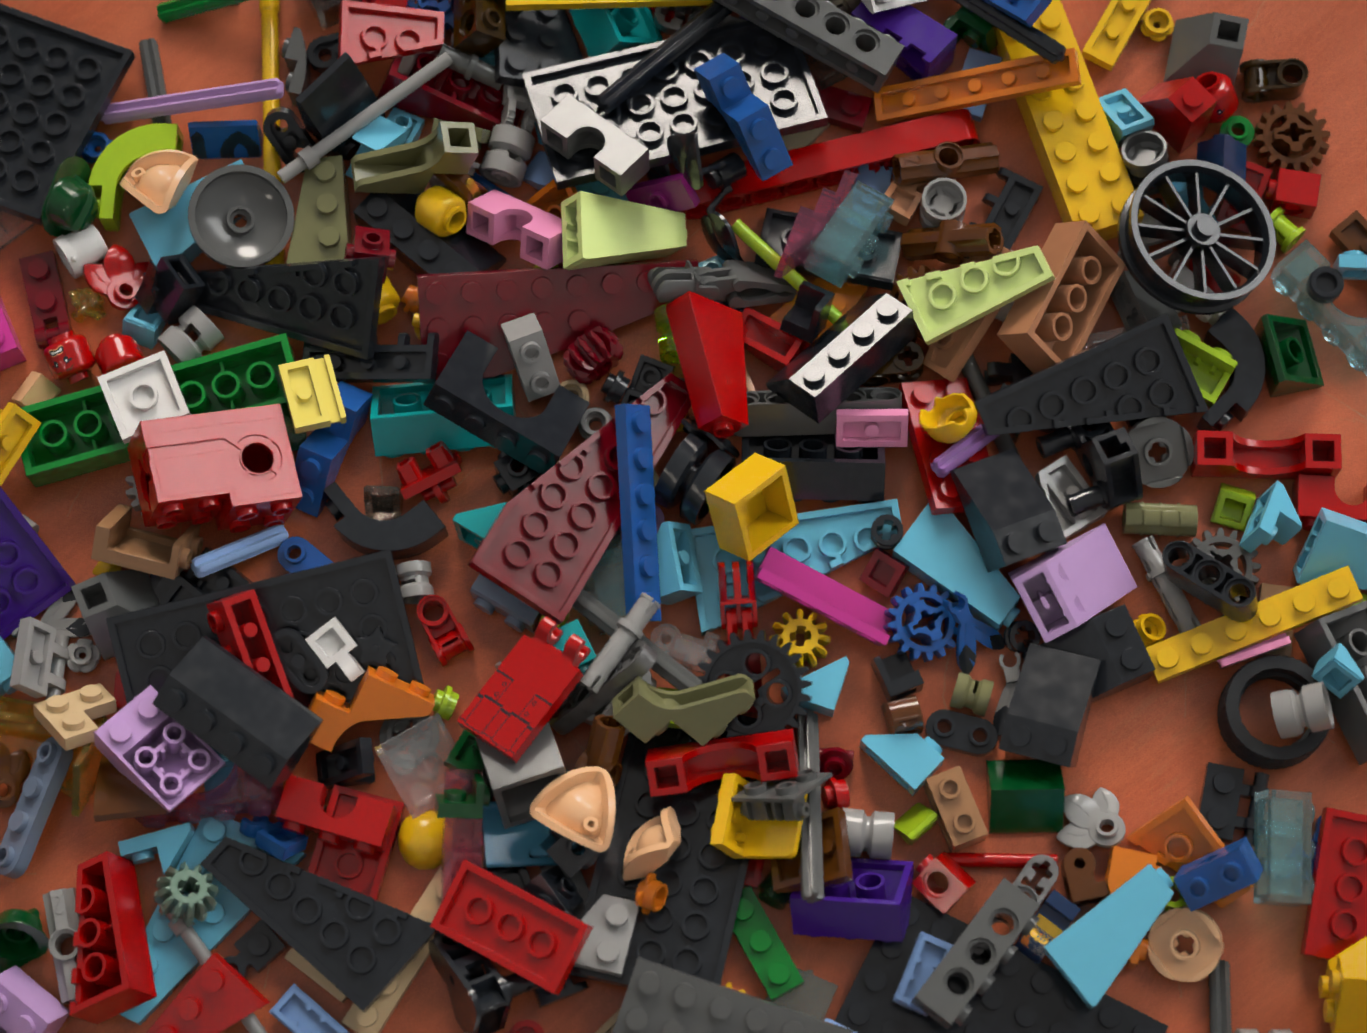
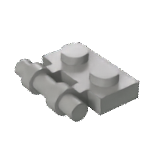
[10,616,69,700]

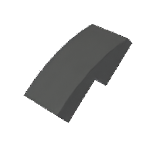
[282,27,311,106]

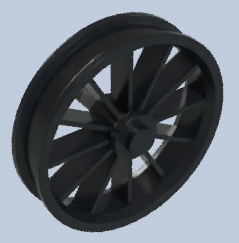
[1117,159,1276,315]

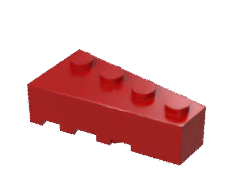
[69,851,157,1024]

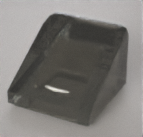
[364,485,403,520]

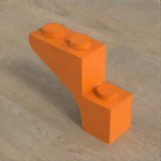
[308,665,435,752]

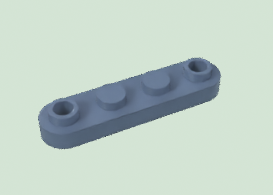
[0,737,73,879]

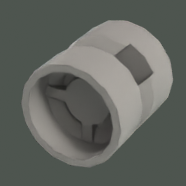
[479,124,536,188]
[919,177,967,228]
[157,305,224,363]
[1270,681,1334,739]
[843,808,895,860]

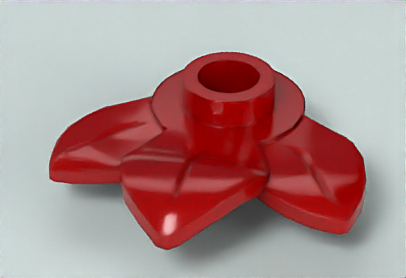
[83,244,148,311]

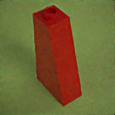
[666,291,749,438]

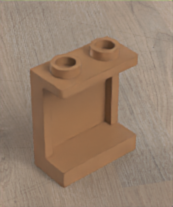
[91,504,203,580]

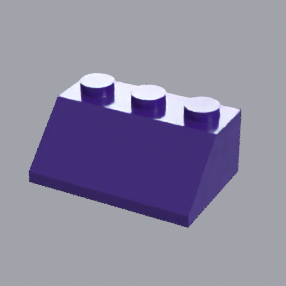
[790,858,914,942]

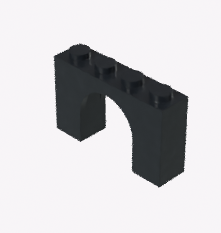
[423,330,590,475]

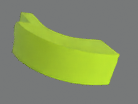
[89,123,183,231]

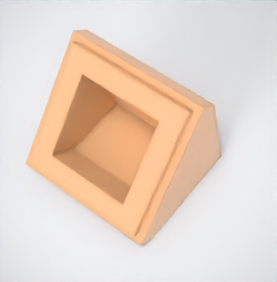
[11,371,61,407]

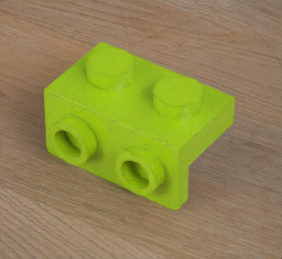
[1174,328,1238,407]

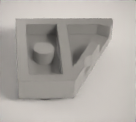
[1035,455,1108,540]

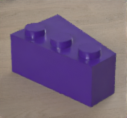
[851,2,958,80]

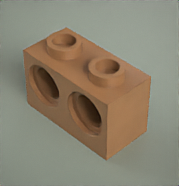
[923,765,988,852]

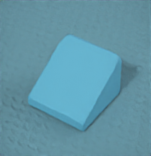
[122,304,166,349]
[1312,643,1365,699]

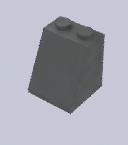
[475,721,566,829]

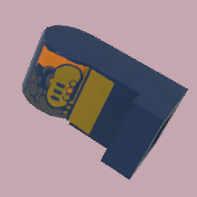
[1015,889,1081,965]

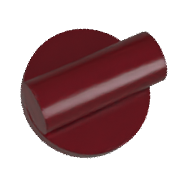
[819,747,854,780]

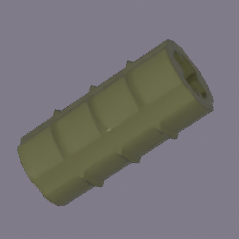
[1122,501,1198,538]

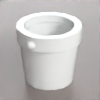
[53,224,108,279]

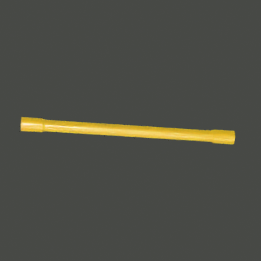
[259,0,284,265]

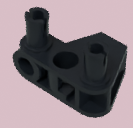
[1035,422,1143,517]
[428,931,541,1033]

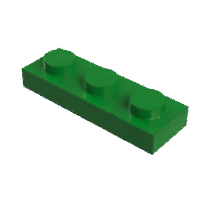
[733,886,804,1002]

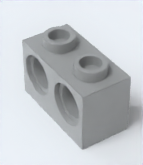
[501,312,560,402]

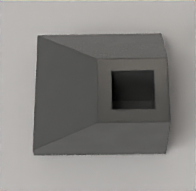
[1163,12,1249,86]
[71,569,160,661]

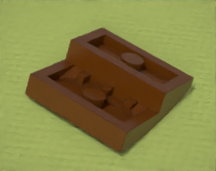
[93,755,167,822]
[770,807,853,893]

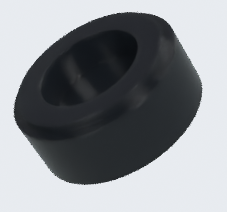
[1306,266,1344,304]

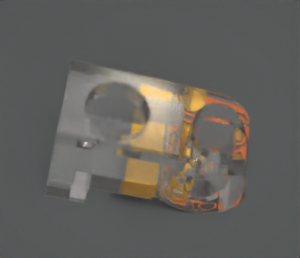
[650,623,721,674]

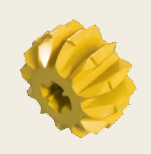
[769,609,831,668]

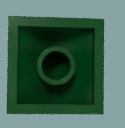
[1254,314,1324,398]
[986,760,1065,834]

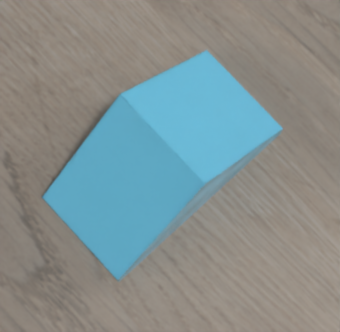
[781,656,849,717]

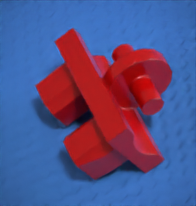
[396,441,463,504]

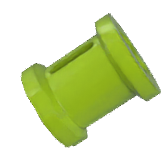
[1270,207,1306,253]

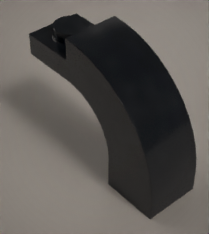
[1197,308,1265,431]
[324,481,449,560]

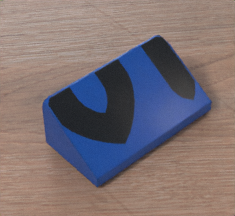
[188,120,262,159]

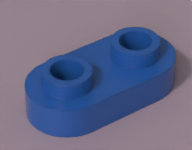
[277,537,334,573]

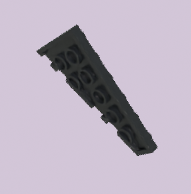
[194,256,386,360]
[201,836,437,1013]

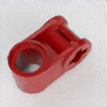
[417,594,475,667]

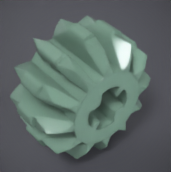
[154,861,219,927]

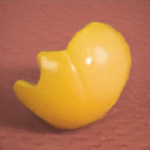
[919,393,977,444]
[398,810,453,870]

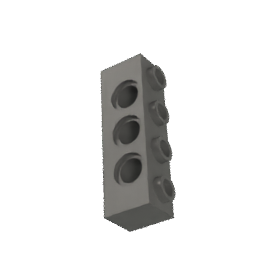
[911,878,1040,1030]

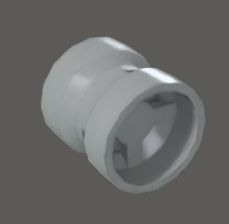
[396,560,434,604]

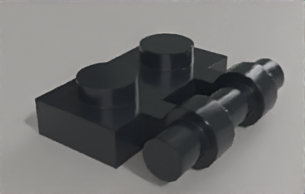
[1198,762,1271,847]

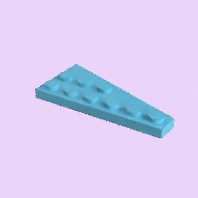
[691,499,902,636]
[119,808,307,1025]

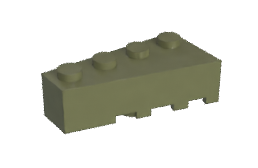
[286,155,352,263]

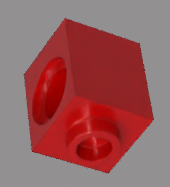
[1265,168,1321,219]
[912,851,976,914]

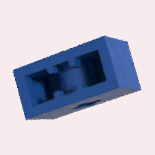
[1173,837,1264,912]

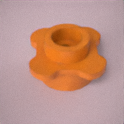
[635,872,668,915]

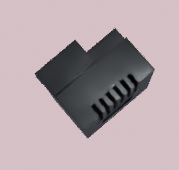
[135,254,206,325]

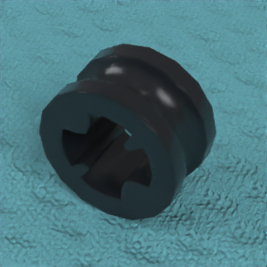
[870,514,904,550]
[1003,620,1040,653]

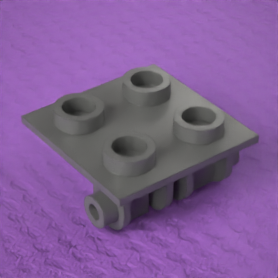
[731,768,833,821]

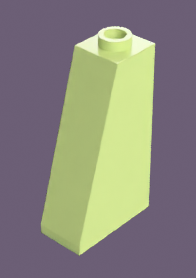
[561,191,688,270]

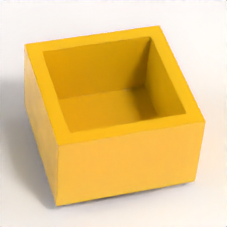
[705,453,799,561]

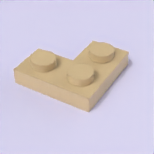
[33,683,117,751]

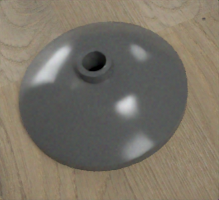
[188,164,294,268]

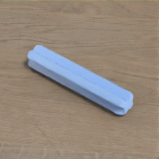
[190,525,289,578]

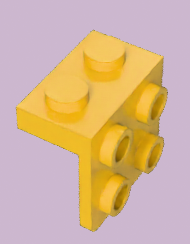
[710,773,808,859]

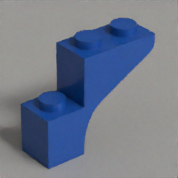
[694,53,793,181]
[295,381,373,517]

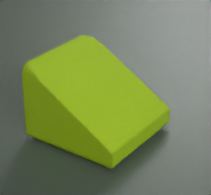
[1210,483,1256,531]
[894,803,938,845]

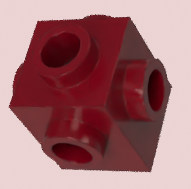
[344,226,396,284]

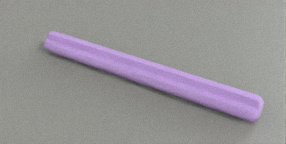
[100,78,284,124]

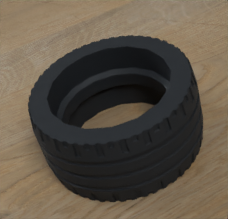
[1217,655,1333,769]

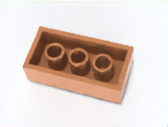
[997,220,1125,373]

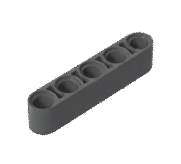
[734,387,902,437]

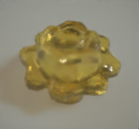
[69,287,107,323]

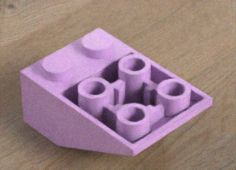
[1008,523,1138,643]
[94,685,226,813]
[0,965,69,1033]

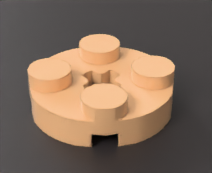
[1148,906,1224,982]

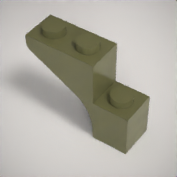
[351,121,479,194]
[612,674,755,746]

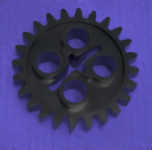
[697,629,813,738]

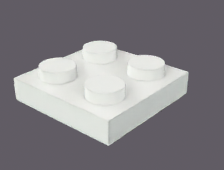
[97,350,191,444]

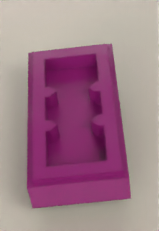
[625,173,700,212]

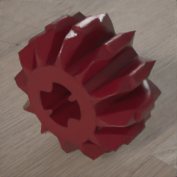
[563,326,624,385]

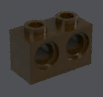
[454,0,505,58]

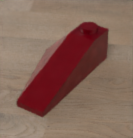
[377,49,523,131]

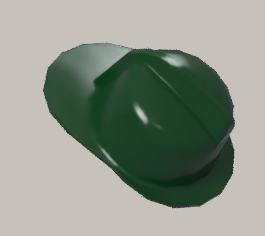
[41,156,98,237]
[0,908,49,973]

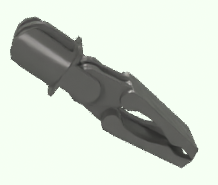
[647,260,796,308]

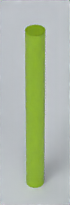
[731,219,842,324]

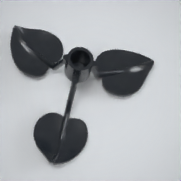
[646,132,747,261]

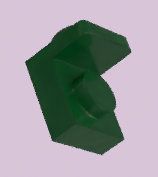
[943,6,997,53]
[443,729,484,783]
[434,774,490,819]

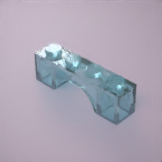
[1270,239,1367,376]

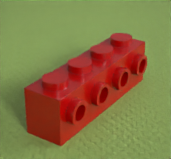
[206,589,294,698]

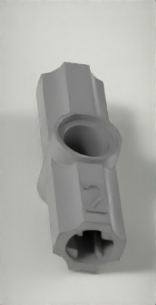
[42,888,79,1005]

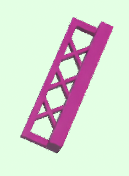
[754,546,891,646]

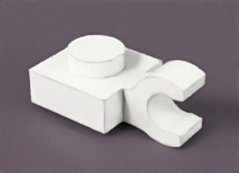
[305,617,365,682]

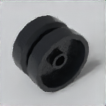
[654,433,736,526]

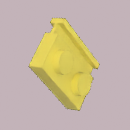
[278,354,346,434]

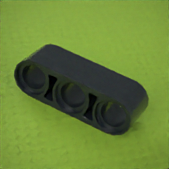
[1162,540,1258,622]

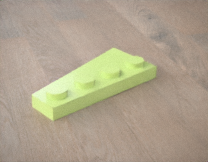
[896,245,1055,345]

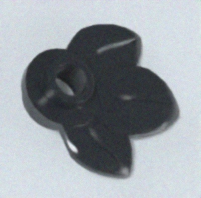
[681,414,740,458]

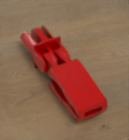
[717,560,762,714]

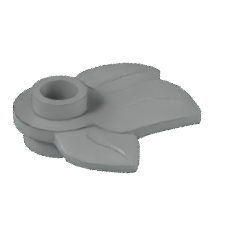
[1057,787,1126,849]

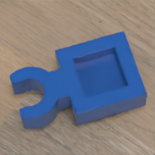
[239,811,308,861]

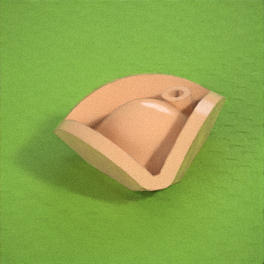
[119,150,198,214]
[530,766,616,853]
[623,806,681,881]

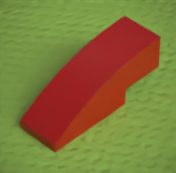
[742,307,810,372]

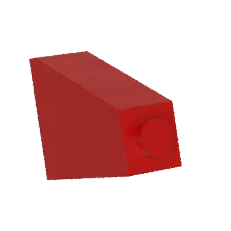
[1138,76,1217,155]

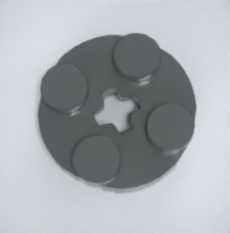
[1126,416,1194,488]

